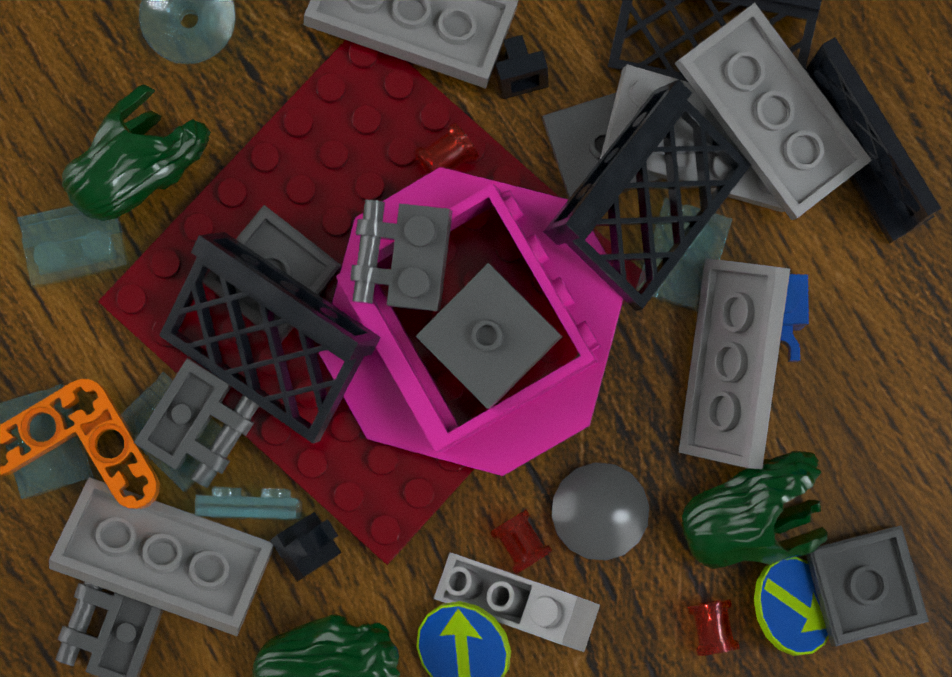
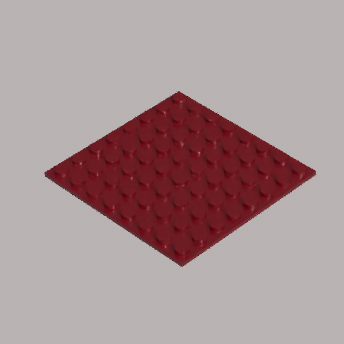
[98,40,646,566]

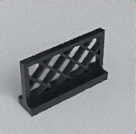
[608,0,822,82]
[805,37,941,244]
[543,79,751,311]
[159,232,381,443]

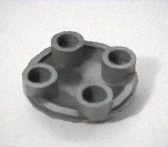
[551,462,649,561]

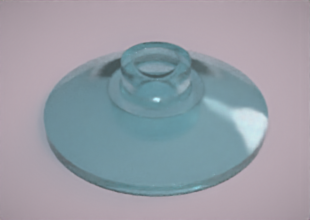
[139,0,236,64]

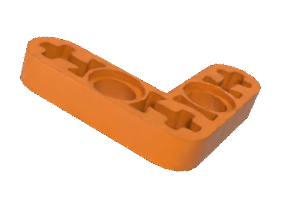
[0,379,160,509]

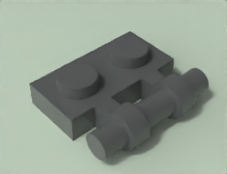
[350,200,453,312]
[134,358,259,488]
[55,581,164,677]

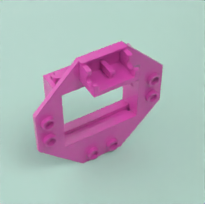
[319,167,624,476]

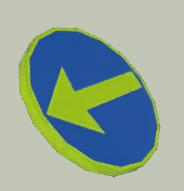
[754,557,829,656]
[416,601,511,677]

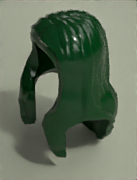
[62,85,211,221]
[682,451,828,569]
[252,614,400,677]

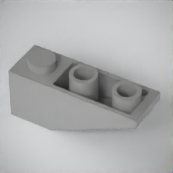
[434,552,600,652]

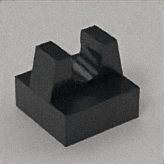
[496,35,549,99]
[270,512,342,582]

